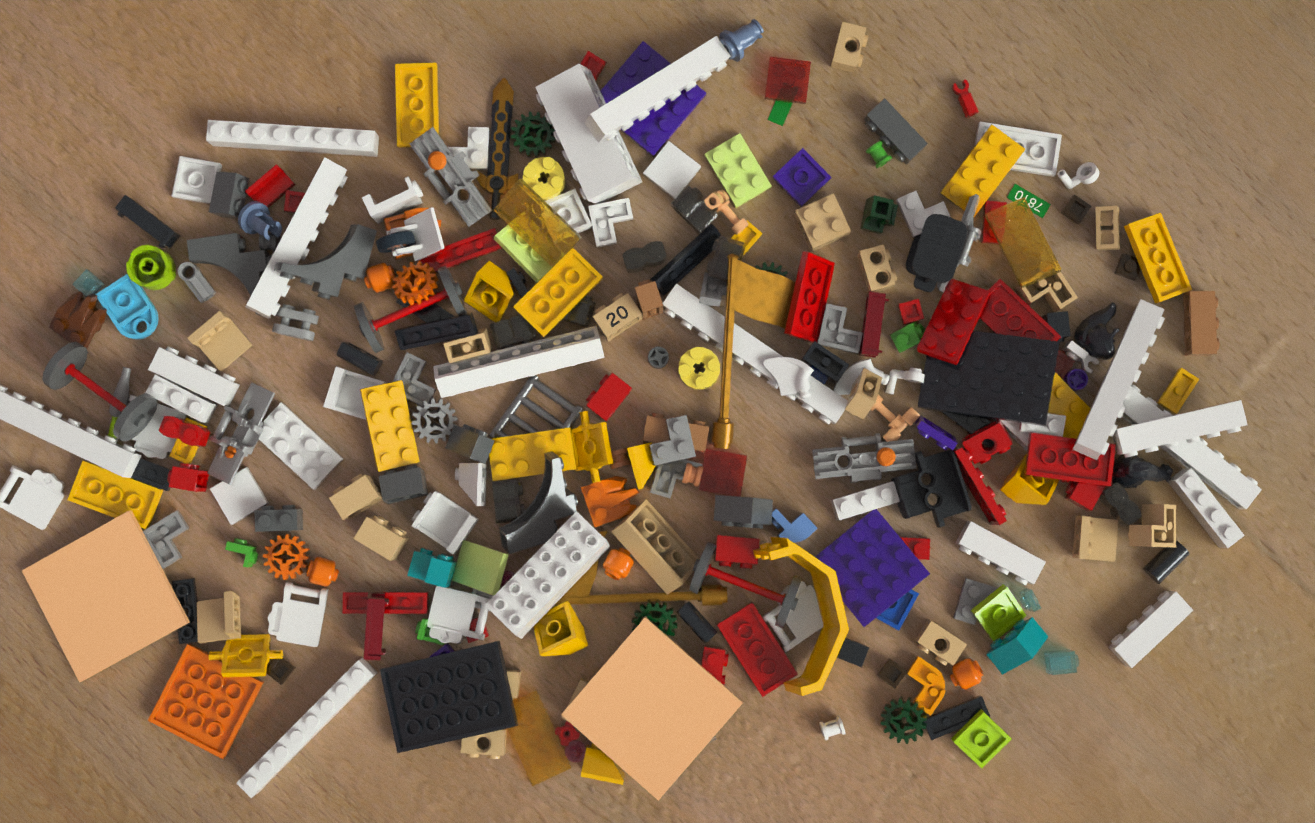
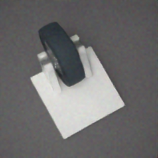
[376,208,444,261]

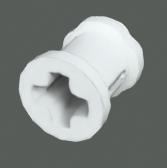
[819,716,845,740]

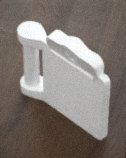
[128,395,186,459]
[0,465,65,530]
[762,581,823,653]
[268,582,329,647]
[427,586,491,644]

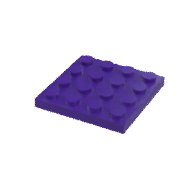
[601,41,706,157]
[815,509,930,627]

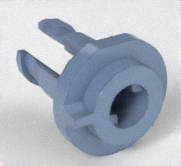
[719,19,764,62]
[238,201,282,240]

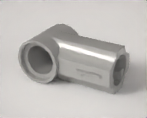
[178,262,216,303]

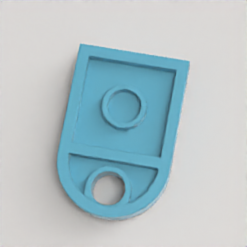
[95,274,159,339]

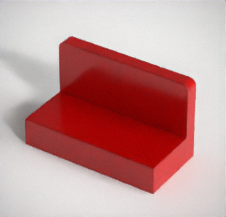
[245,164,296,208]

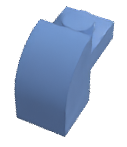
[772,508,818,543]

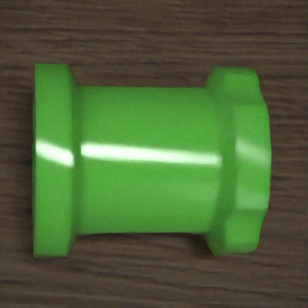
[866,141,892,168]

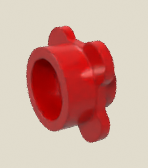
[555,721,580,746]

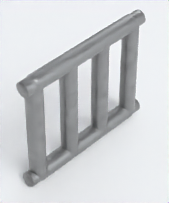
[489,375,583,438]

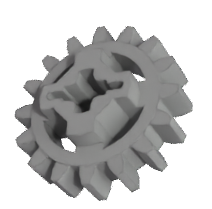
[411,397,458,443]

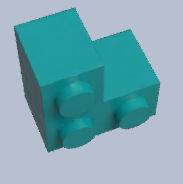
[407,548,457,588]
[986,617,1048,675]

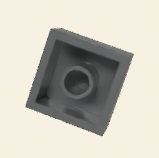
[714,495,773,529]

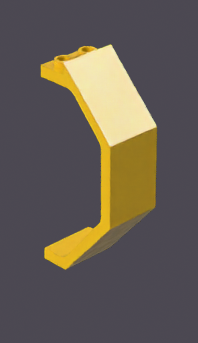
[753,537,849,696]

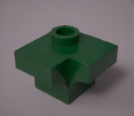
[860,195,898,234]

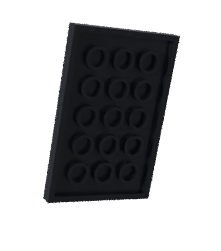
[918,331,1060,426]
[380,641,518,753]

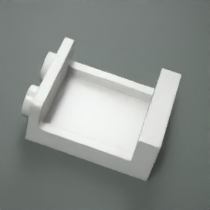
[362,177,424,224]
[323,367,387,420]
[412,491,479,554]

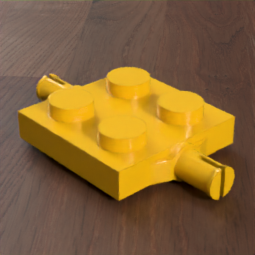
[571,411,613,483]
[209,634,283,677]

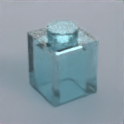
[1044,649,1079,675]

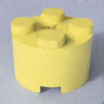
[523,157,566,202]
[678,347,720,390]

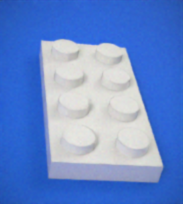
[975,122,1062,177]
[259,402,343,490]

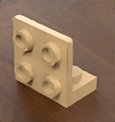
[188,311,252,371]
[1072,516,1118,562]
[197,591,241,643]

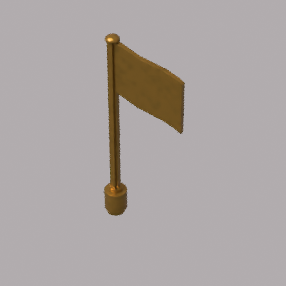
[712,254,795,449]
[555,531,728,606]

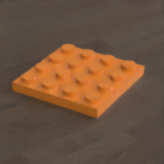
[148,643,264,759]

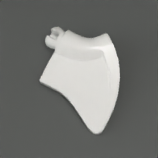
[763,357,814,399]
[833,358,889,395]

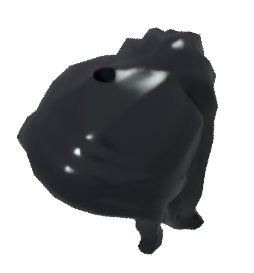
[1074,302,1120,360]
[1112,454,1173,488]

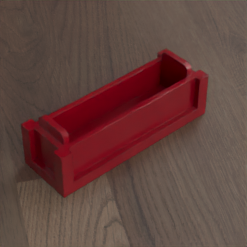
[859,291,889,358]
[364,592,389,660]

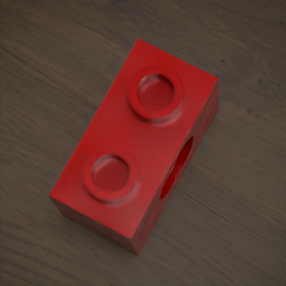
[962,419,1012,465]

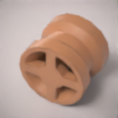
[610,448,631,469]
[682,463,703,487]

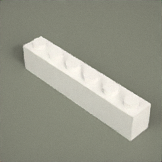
[1113,400,1248,458]

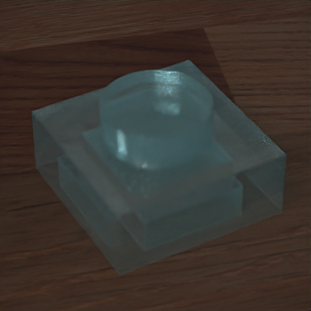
[72,269,104,297]
[1020,588,1041,612]

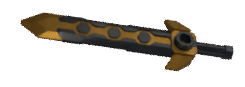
[477,78,519,220]

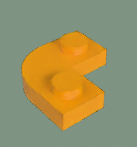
[906,656,946,716]

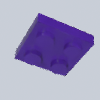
[772,148,832,207]
[915,415,958,450]

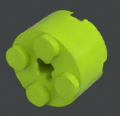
[126,245,176,290]

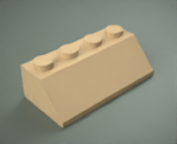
[611,499,700,595]

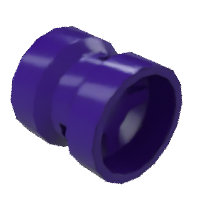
[1062,369,1088,391]

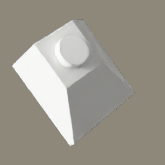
[455,463,487,506]

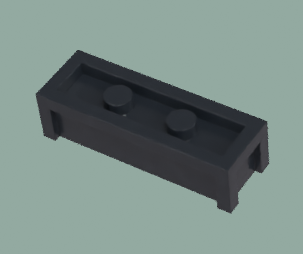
[115,195,180,249]

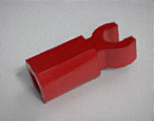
[952,79,979,118]

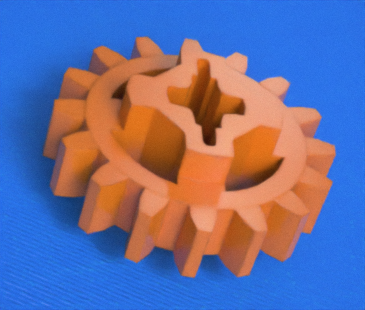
[392,261,439,305]
[263,534,311,580]

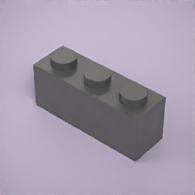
[864,98,928,165]

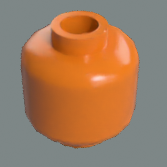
[364,262,396,293]
[603,547,634,580]
[306,557,339,587]
[950,658,983,690]

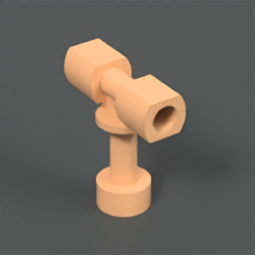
[704,189,749,235]
[871,394,920,442]

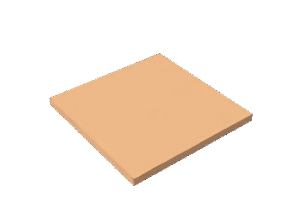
[22,510,190,683]
[561,617,743,801]

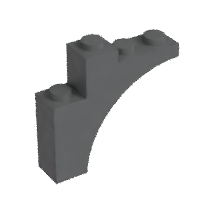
[274,224,377,300]
[187,233,272,317]
[499,451,578,554]

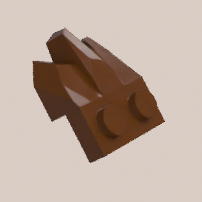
[49,291,107,349]

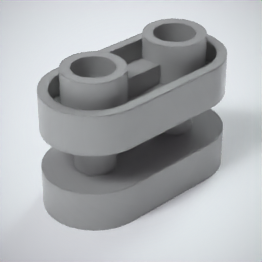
[272,304,319,341]

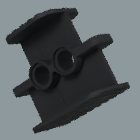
[906,214,967,292]
[891,449,972,528]

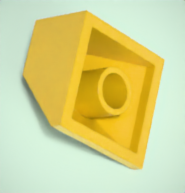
[464,261,514,324]
[627,442,656,490]
[1000,453,1059,505]
[533,601,588,656]
[581,742,625,785]

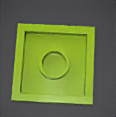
[970,584,1027,642]
[951,709,1012,768]

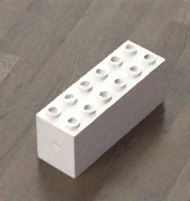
[535,64,642,204]
[485,511,610,639]

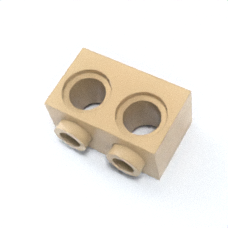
[1096,206,1120,251]
[857,244,897,292]

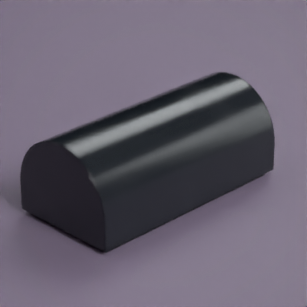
[337,342,383,376]
[1143,541,1189,584]
[676,601,717,643]

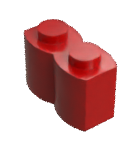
[159,416,211,447]

